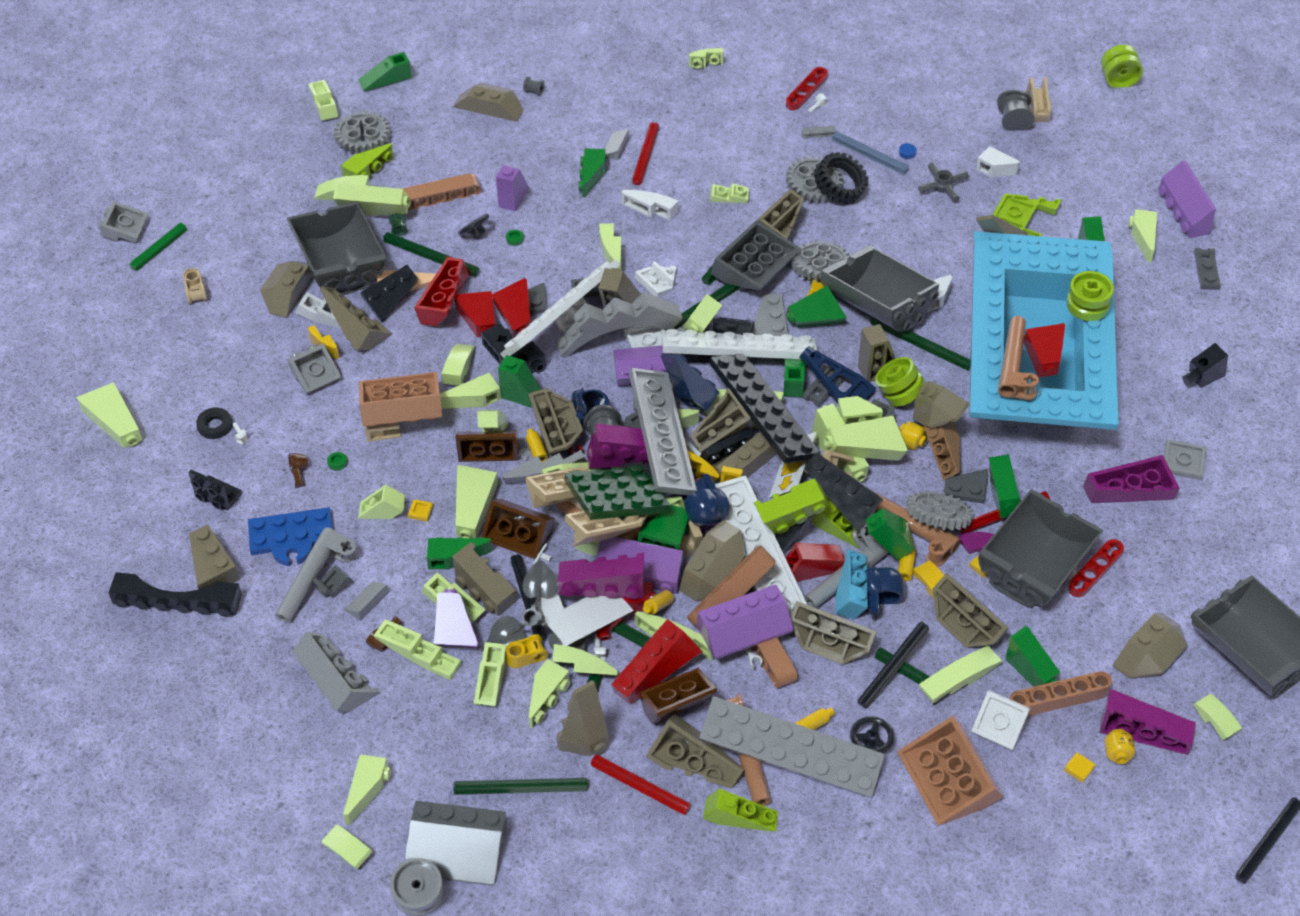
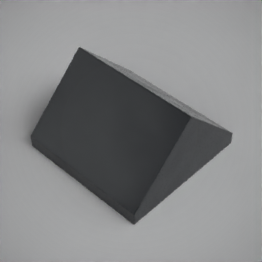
[712,317,754,335]

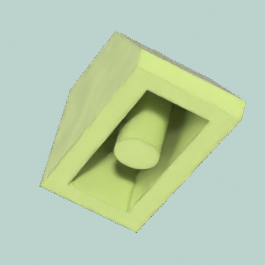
[684,294,722,333]
[837,396,883,424]
[358,484,405,519]

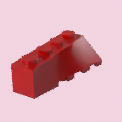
[414,257,469,326]
[611,619,703,705]

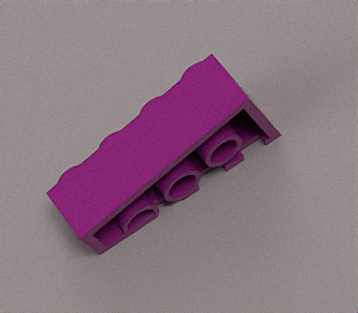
[587,423,649,469]
[1083,455,1180,503]
[557,553,645,599]
[1099,688,1196,755]

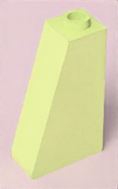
[333,183,411,216]
[77,382,143,448]
[812,404,869,482]
[823,416,908,461]
[455,465,498,538]

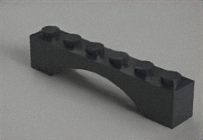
[108,572,242,616]

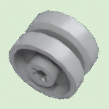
[390,857,444,916]

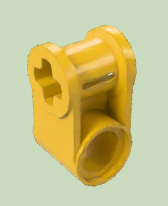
[506,635,549,668]

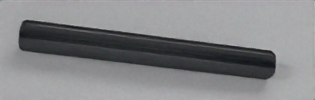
[510,554,546,641]
[858,622,929,709]
[1235,797,1300,884]

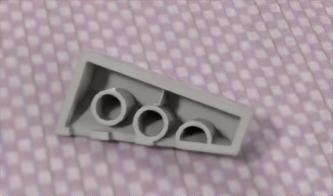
[293,632,381,712]

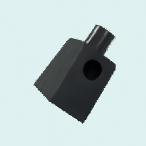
[1182,343,1228,388]

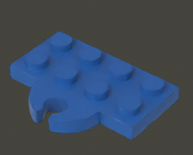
[248,507,332,566]

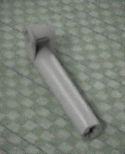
[804,523,889,608]
[275,527,356,623]

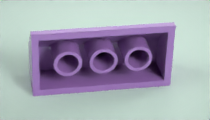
[1158,160,1216,238]
[597,537,683,594]
[697,584,793,660]

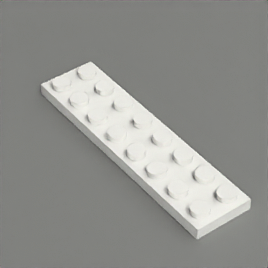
[500,259,620,358]
[661,329,817,359]
[715,476,807,616]

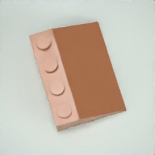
[359,372,443,427]
[897,716,1004,826]

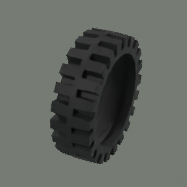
[814,152,868,204]

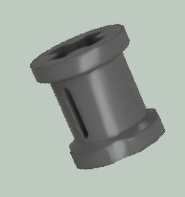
[523,77,545,95]

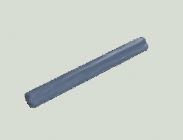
[832,131,909,175]

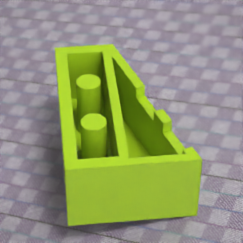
[754,478,830,535]

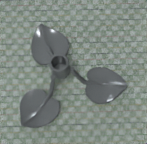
[487,560,585,650]

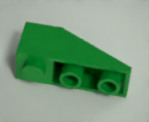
[358,52,412,92]
[579,149,606,197]
[783,359,805,397]
[426,537,492,569]

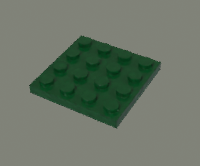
[564,465,671,520]

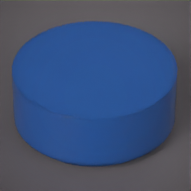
[898,143,917,159]

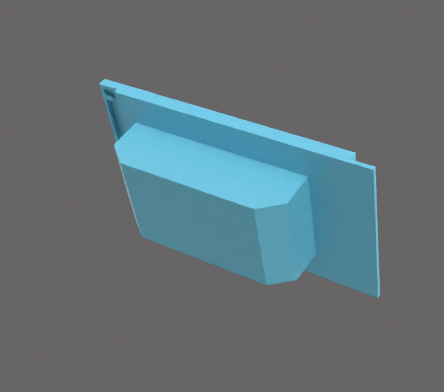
[969,231,1119,430]

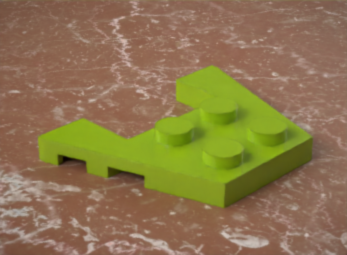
[992,193,1062,236]

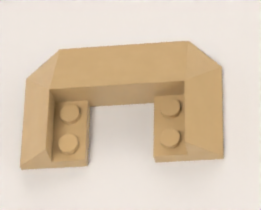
[526,467,648,546]

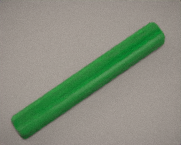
[129,222,187,271]

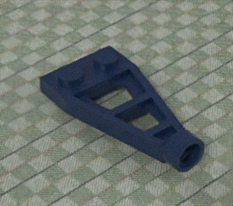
[799,346,876,403]

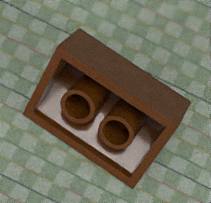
[455,430,519,462]
[481,498,555,559]
[639,668,717,724]

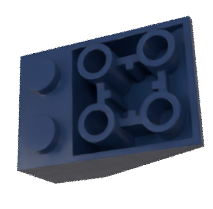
[661,354,720,411]

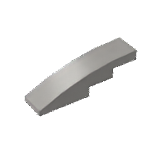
[502,450,585,484]

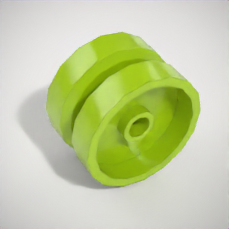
[1100,44,1143,88]
[1066,271,1114,321]
[875,357,926,407]

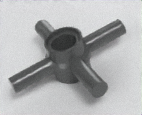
[918,162,969,202]

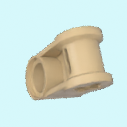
[183,268,207,304]

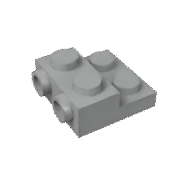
[98,201,148,243]
[288,344,341,395]

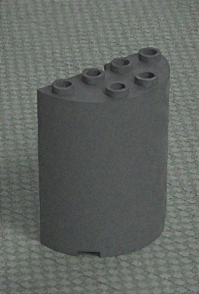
[287,202,387,295]
[821,245,940,332]
[978,489,1104,607]
[1190,575,1300,697]

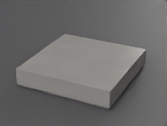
[1164,439,1207,481]

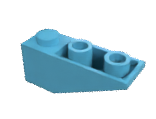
[836,549,868,619]

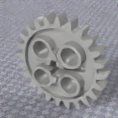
[334,110,391,154]
[785,155,844,204]
[791,240,850,282]
[906,490,974,530]

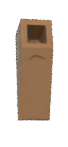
[924,421,960,481]

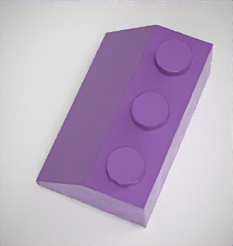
[613,345,673,387]

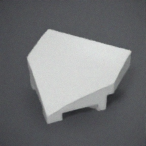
[634,262,676,297]

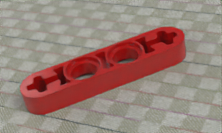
[786,67,828,110]
[1068,539,1124,597]

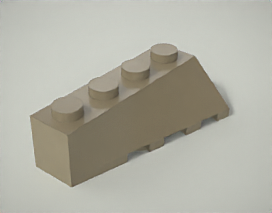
[710,432,777,483]

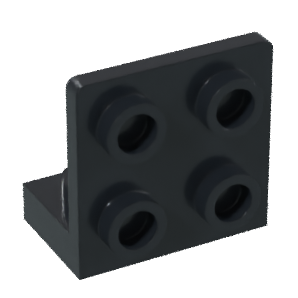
[188,469,242,511]

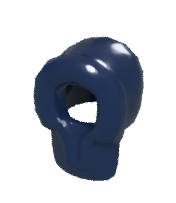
[571,387,610,426]
[684,474,730,527]
[865,567,905,621]

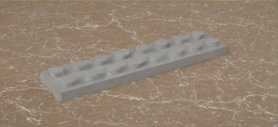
[629,368,697,495]
[699,696,885,798]

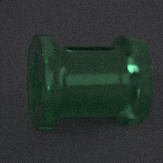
[389,213,408,236]

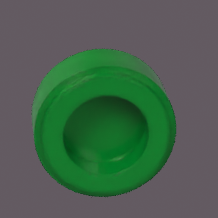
[506,230,524,246]
[327,452,348,471]

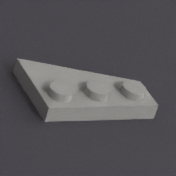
[752,294,788,336]

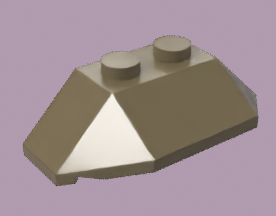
[453,83,523,122]
[260,261,314,318]
[912,381,970,428]
[528,388,583,455]
[679,520,746,602]
[933,573,1009,648]
[790,601,877,664]
[1112,613,1188,679]

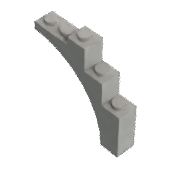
[557,292,682,357]

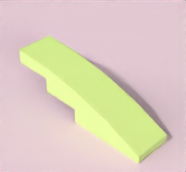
[635,611,714,661]
[374,619,462,680]
[919,646,1002,704]

